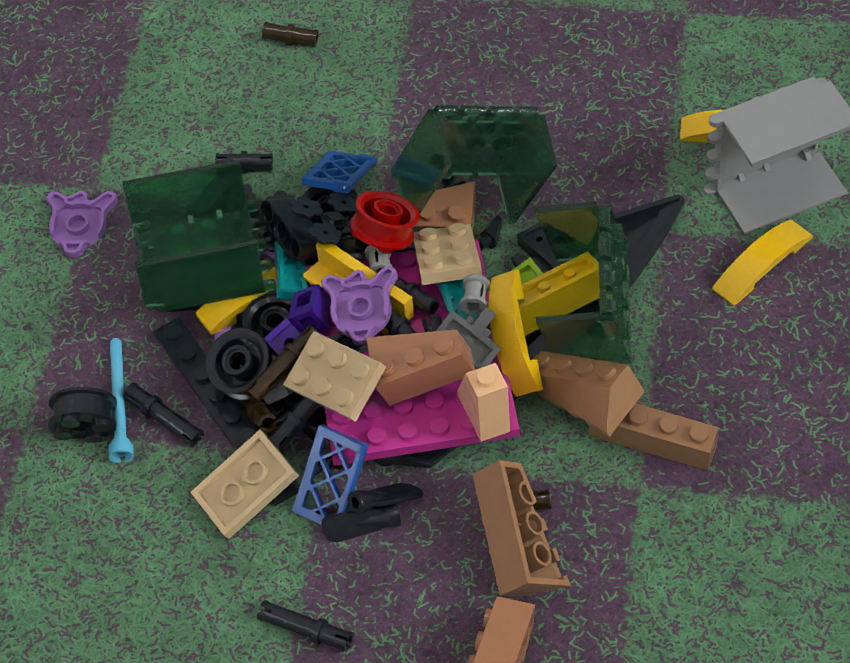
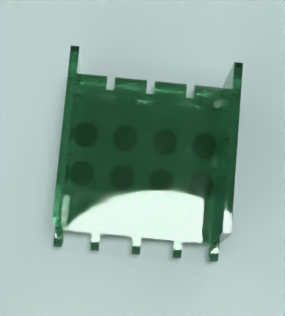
[391,105,558,225]
[122,160,277,313]
[534,201,632,364]

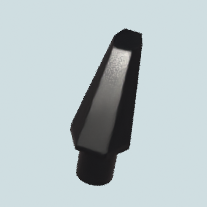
[477,215,502,250]

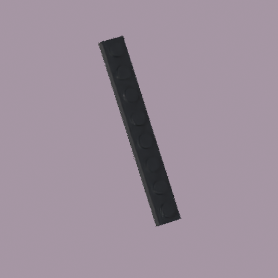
[153,317,300,506]

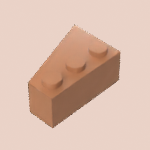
[404,181,476,232]

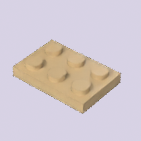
[413,223,482,285]
[283,331,386,422]
[190,430,299,539]

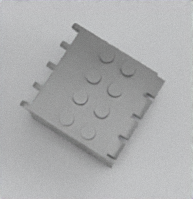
[704,76,850,234]

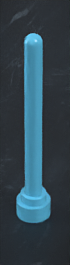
[108,338,134,463]

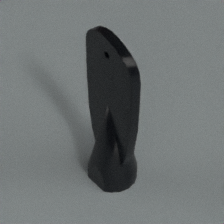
[348,483,423,515]
[321,504,401,542]

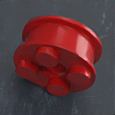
[350,191,420,253]

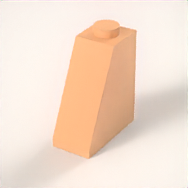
[457,363,510,442]

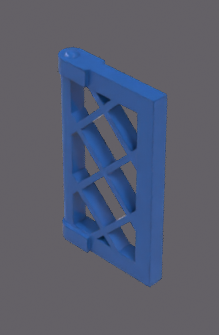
[302,151,377,194]
[292,424,369,525]

